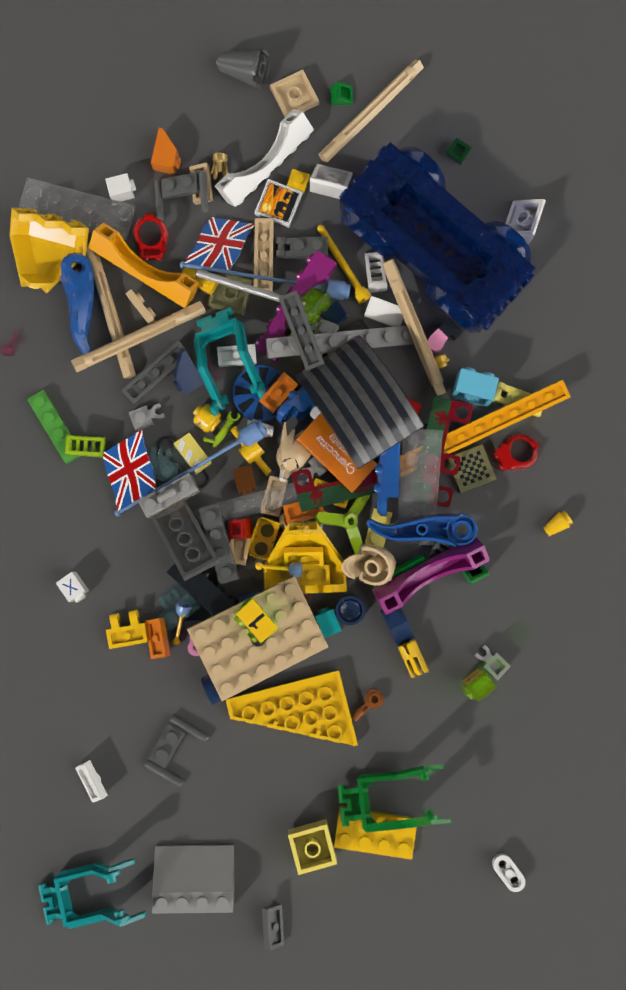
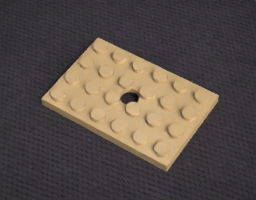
[187,576,328,701]

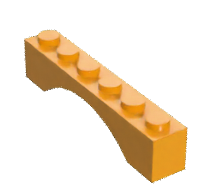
[89,222,200,308]

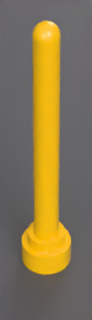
[317,225,372,304]

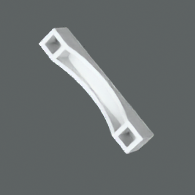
[215,109,314,207]

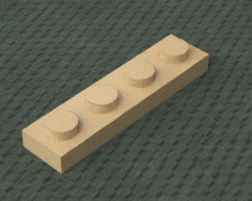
[254,218,274,292]

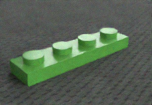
[27,390,81,464]

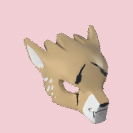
[276,422,312,482]

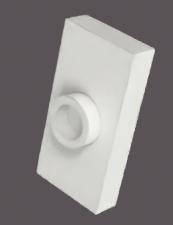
[75,760,108,802]

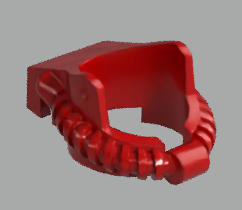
[133,213,169,260]
[493,433,540,472]

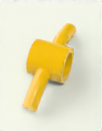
[230,426,272,476]

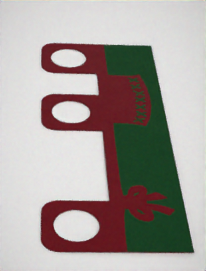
[411,396,473,507]
[292,458,378,512]

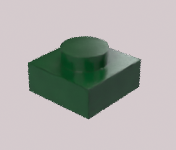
[445,137,472,165]

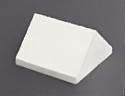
[310,164,353,201]
[502,199,546,245]

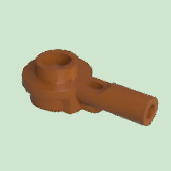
[351,689,384,722]

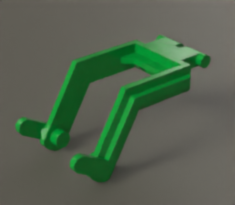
[337,764,452,833]

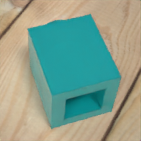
[315,607,342,638]

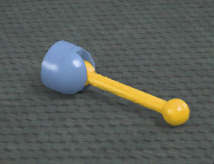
[255,562,302,578]
[172,601,192,646]

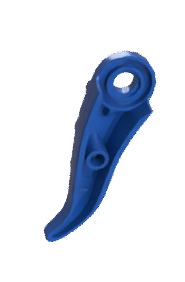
[60,252,94,355]
[276,386,314,424]
[374,443,400,517]
[366,513,478,547]

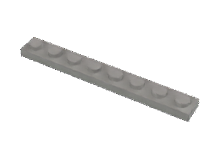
[266,325,414,359]

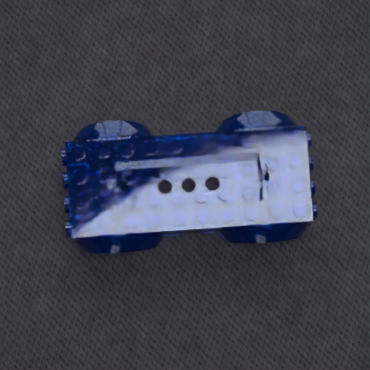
[339,142,535,333]

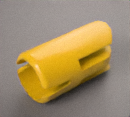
[398,639,429,678]

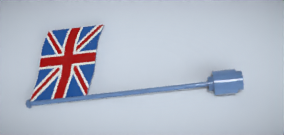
[180,217,351,300]
[103,420,268,517]

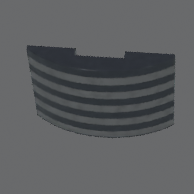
[295,335,424,469]

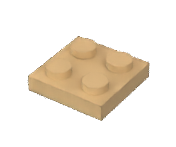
[270,70,319,117]

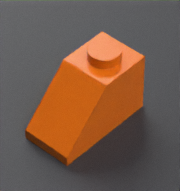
[151,128,181,175]

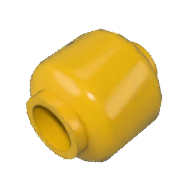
[193,404,222,432]

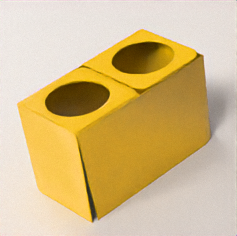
[248,518,280,560]

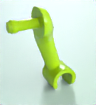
[203,411,240,447]

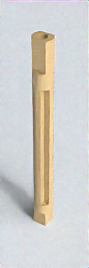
[318,60,424,162]
[86,243,136,379]
[382,259,447,396]
[71,301,206,372]

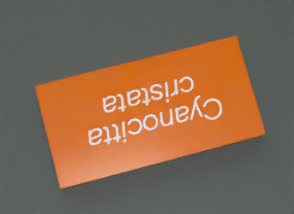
[297,413,377,493]

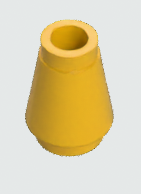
[543,511,573,537]

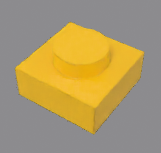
[287,169,310,194]

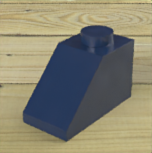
[173,347,204,395]
[380,608,415,646]

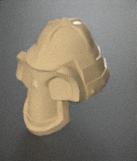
[341,544,396,586]

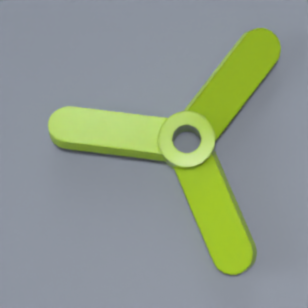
[315,495,370,555]

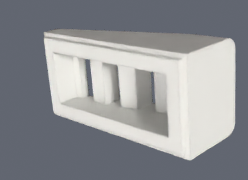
[365,251,387,293]

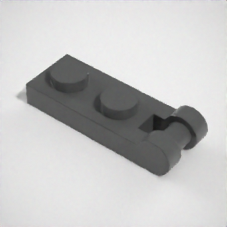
[275,237,328,259]

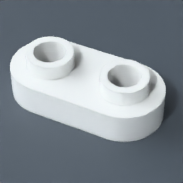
[492,853,525,892]

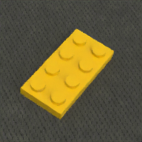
[334,806,417,860]

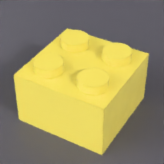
[288,819,337,875]

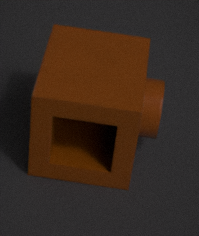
[233,465,257,496]

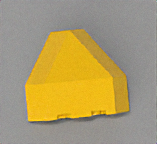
[10,208,89,293]
[264,522,347,594]

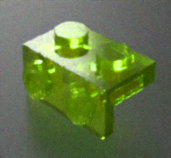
[301,288,331,325]

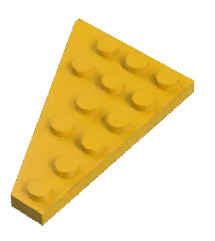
[226,670,358,746]

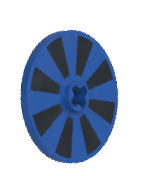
[233,365,289,422]

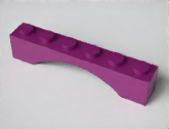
[256,250,337,362]
[372,538,490,615]

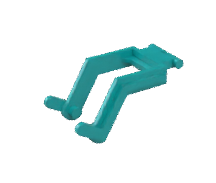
[194,307,265,416]
[38,858,147,929]

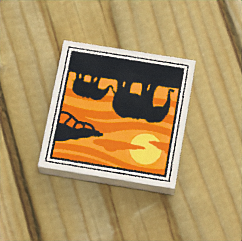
[254,179,303,228]

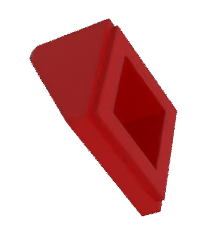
[228,519,253,539]

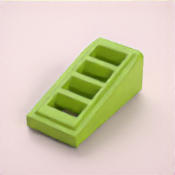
[65,435,106,458]

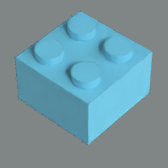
[450,367,499,407]

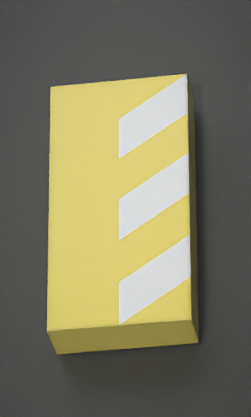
[174,433,212,475]

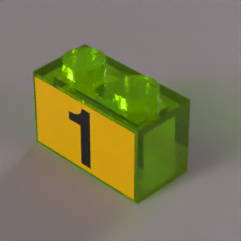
[233,596,279,644]
[460,668,497,702]

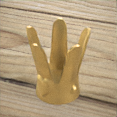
[210,151,229,180]

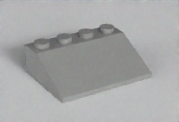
[152,844,234,914]

